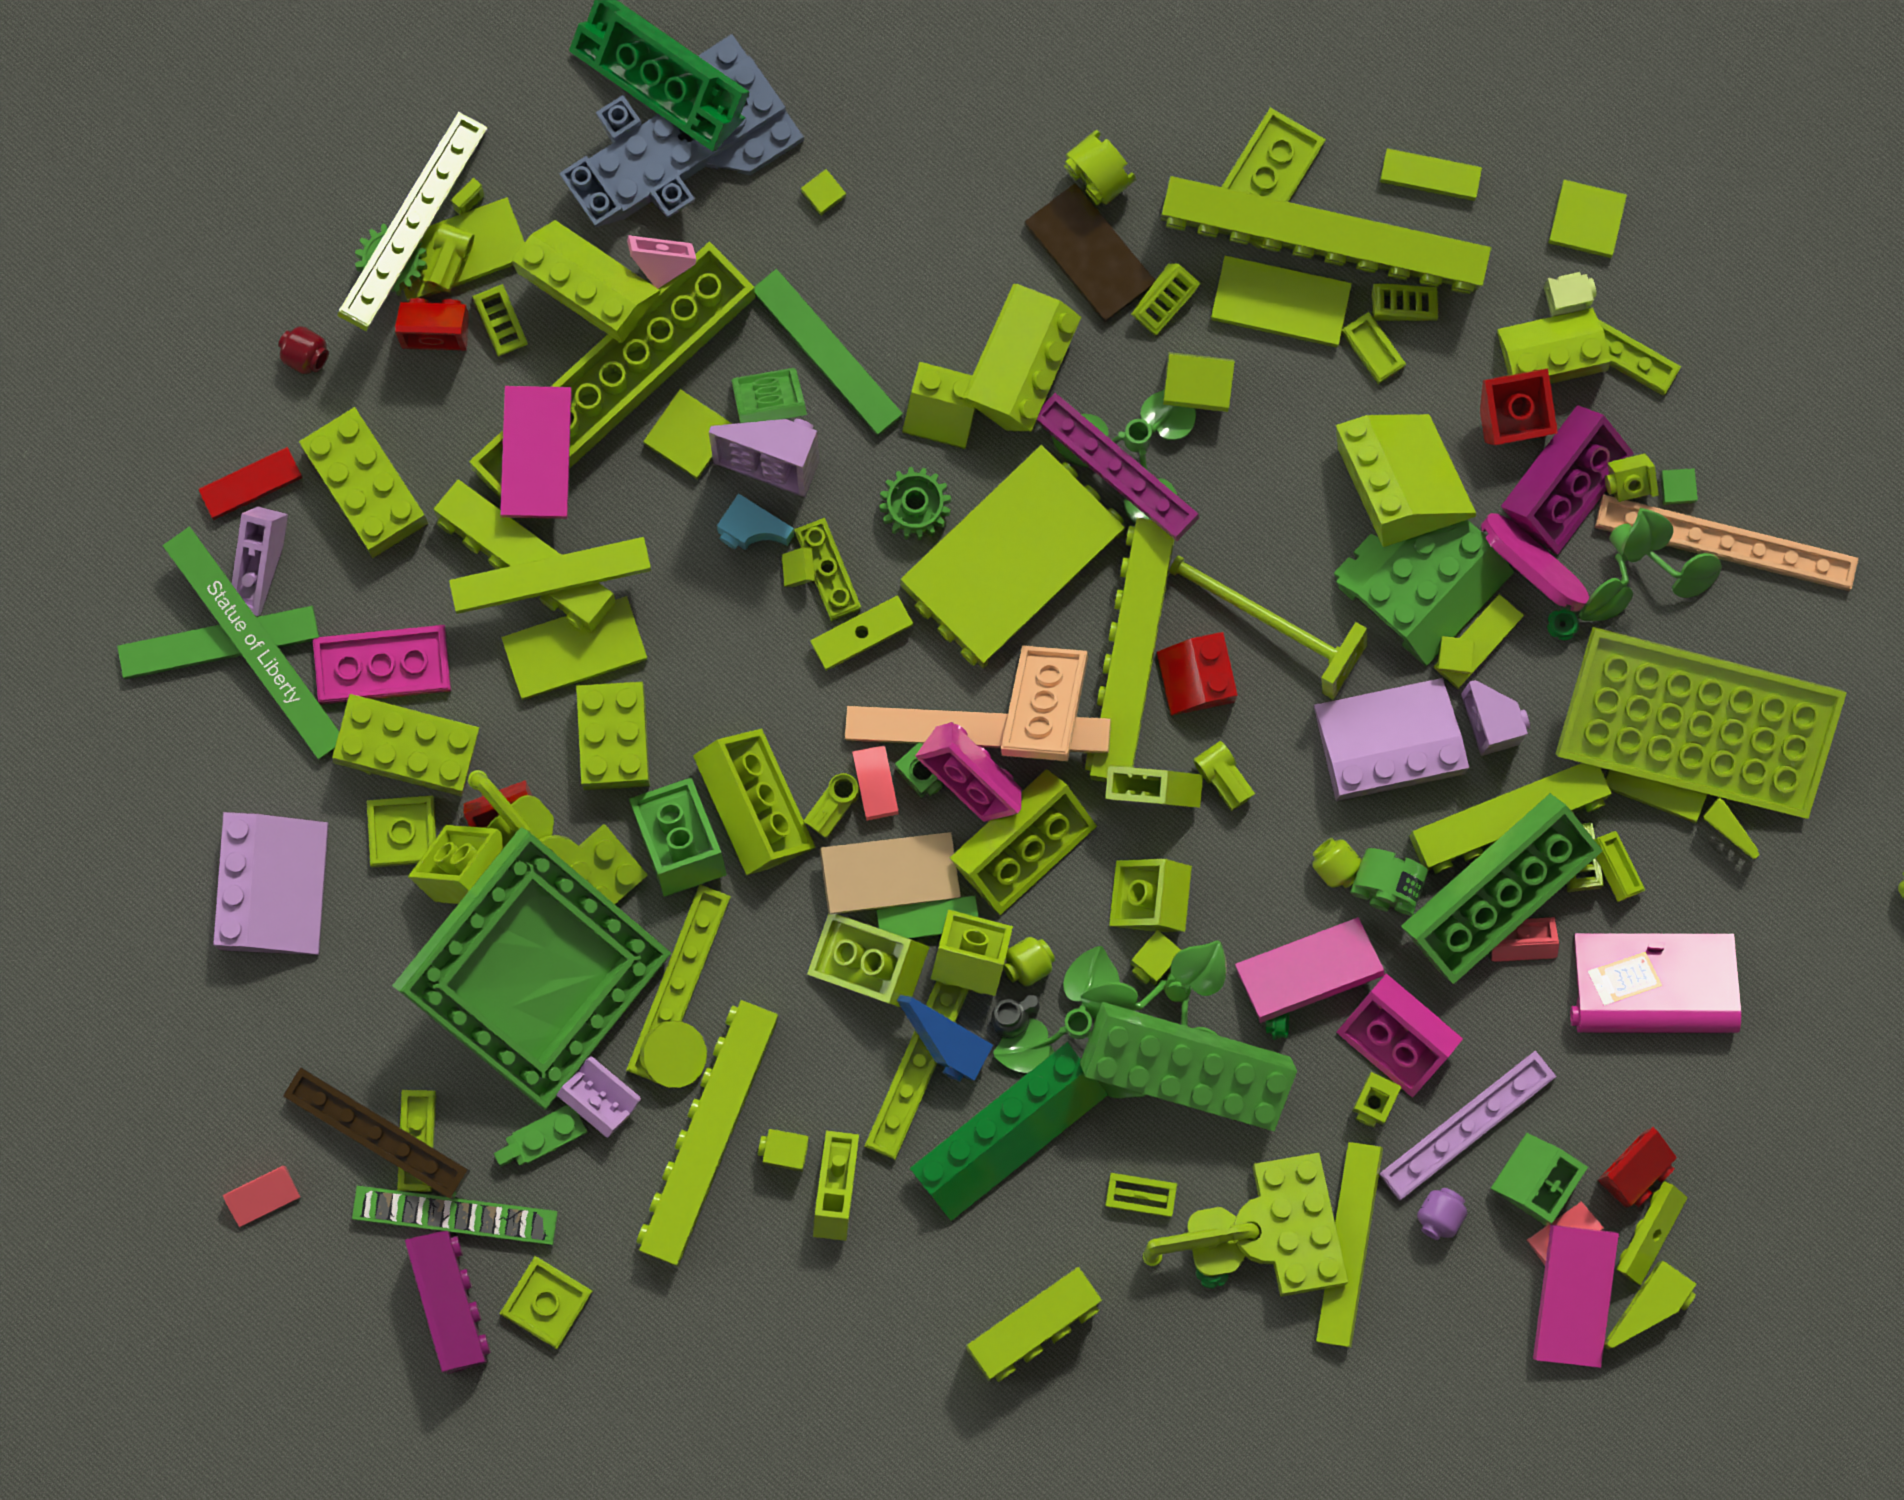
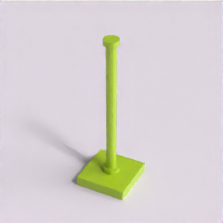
[1169,555,1367,700]

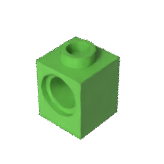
[895,742,945,798]

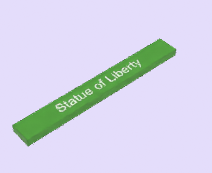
[162,526,339,760]

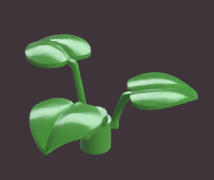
[1051,390,1196,524]
[1578,508,1722,621]
[1080,940,1227,1036]
[993,946,1146,1099]

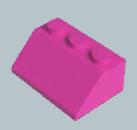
[915,722,1021,822]
[1336,973,1463,1098]

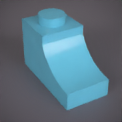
[717,493,794,550]

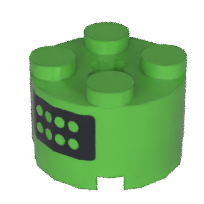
[1350,848,1428,916]

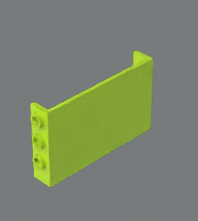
[900,444,1125,669]

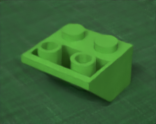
[1490,1133,1588,1226]

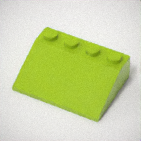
[1336,414,1476,547]

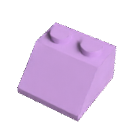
[1461,680,1530,756]

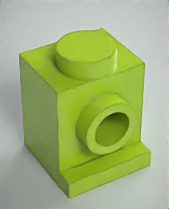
[1605,453,1658,502]
[1352,1072,1402,1127]

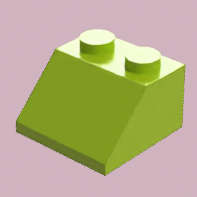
[902,362,976,449]
[1109,859,1192,932]
[931,910,1013,996]

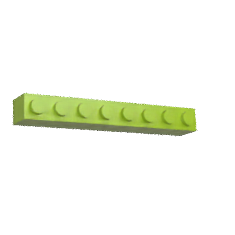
[1085,517,1175,782]
[636,1000,779,1267]

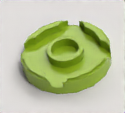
[640,1021,707,1088]

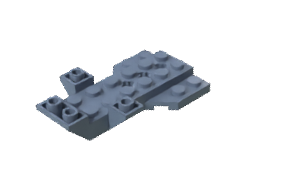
[559,34,804,227]

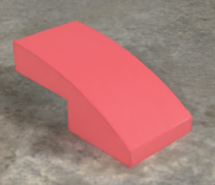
[852,745,899,821]

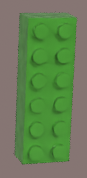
[1401,793,1603,984]
[1080,1002,1297,1131]

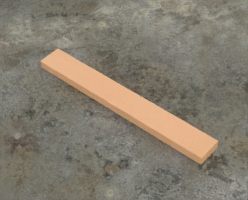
[1595,494,1858,591]
[845,706,1111,754]

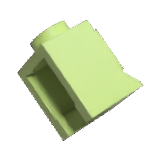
[1543,272,1597,317]

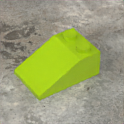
[807,914,930,1007]

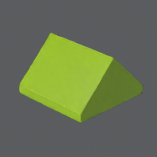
[1163,352,1235,412]

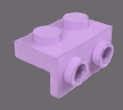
[557,1057,641,1138]

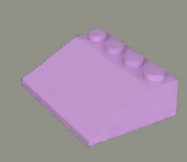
[709,419,819,497]
[1314,678,1469,801]
[213,812,329,955]

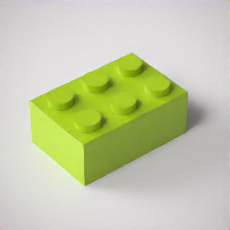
[576,682,650,790]

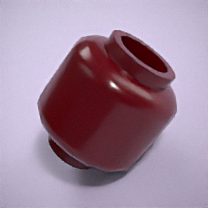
[278,326,329,375]

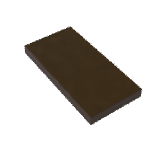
[1024,183,1155,323]

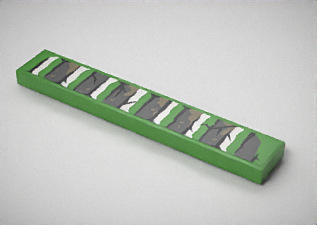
[352,1186,558,1245]

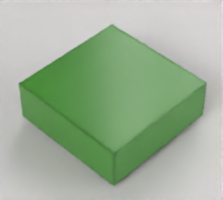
[1660,468,1698,505]

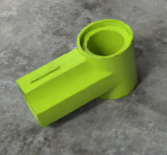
[423,223,475,293]
[1193,741,1255,811]
[803,773,860,839]

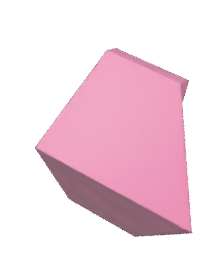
[627,235,696,289]

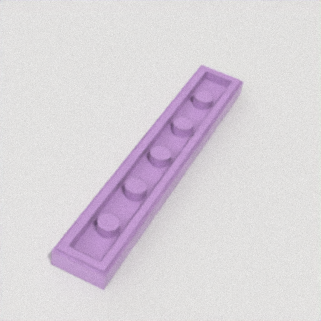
[1379,1050,1556,1201]

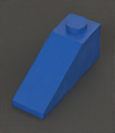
[897,995,993,1082]

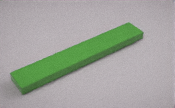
[754,269,903,436]
[117,606,319,680]

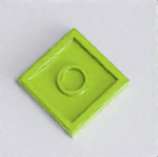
[1548,179,1627,258]
[643,389,732,480]
[367,795,437,868]
[499,1256,593,1349]

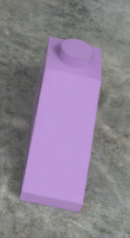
[231,507,288,616]

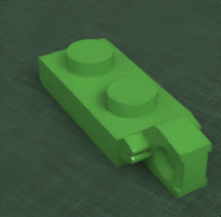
[494,1105,588,1167]

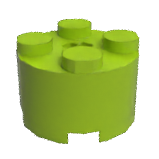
[1064,130,1136,206]

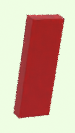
[198,447,303,520]

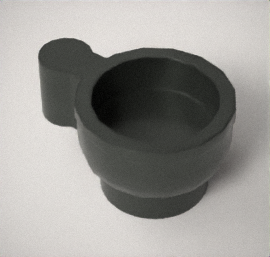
[992,995,1040,1038]

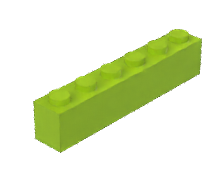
[433,479,616,633]
[1409,763,1611,874]

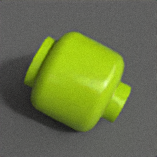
[1312,838,1361,888]
[1003,937,1055,986]

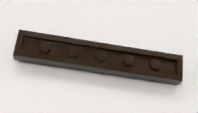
[283,1067,470,1200]

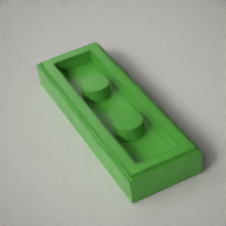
[876,896,978,939]

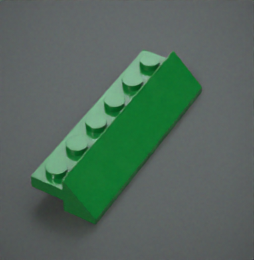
[569,0,749,152]
[909,1042,1108,1221]

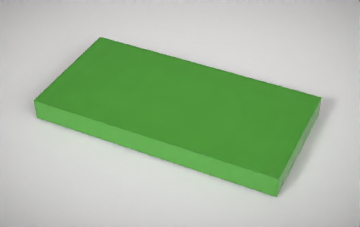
[732,368,807,423]

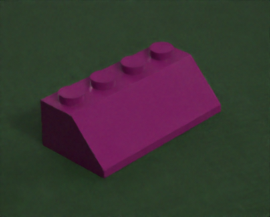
[1500,405,1634,555]
[405,1231,491,1374]

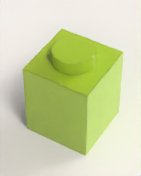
[1130,930,1181,985]
[758,1129,809,1172]

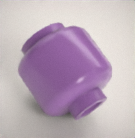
[1417,1188,1467,1240]

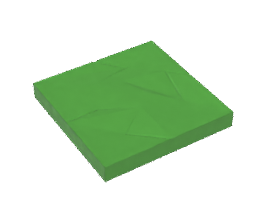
[392,827,671,1110]

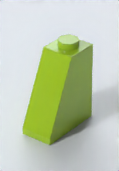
[1105,766,1203,808]

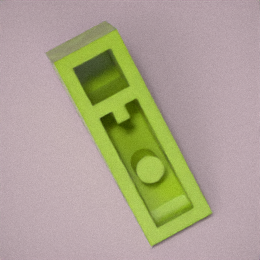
[813,1131,859,1241]
[1604,1261,1696,1349]

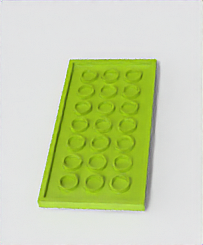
[1555,627,1847,819]

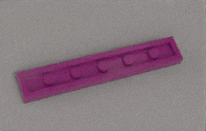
[1036,393,1200,541]

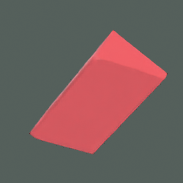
[1490,917,1559,962]
[223,1166,301,1227]
[1527,1201,1603,1265]

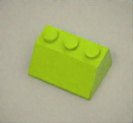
[1497,308,1611,384]
[408,825,503,904]

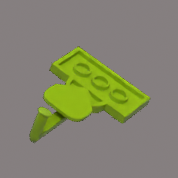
[468,770,648,904]
[1143,1153,1348,1297]

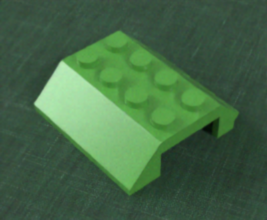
[1334,520,1514,667]

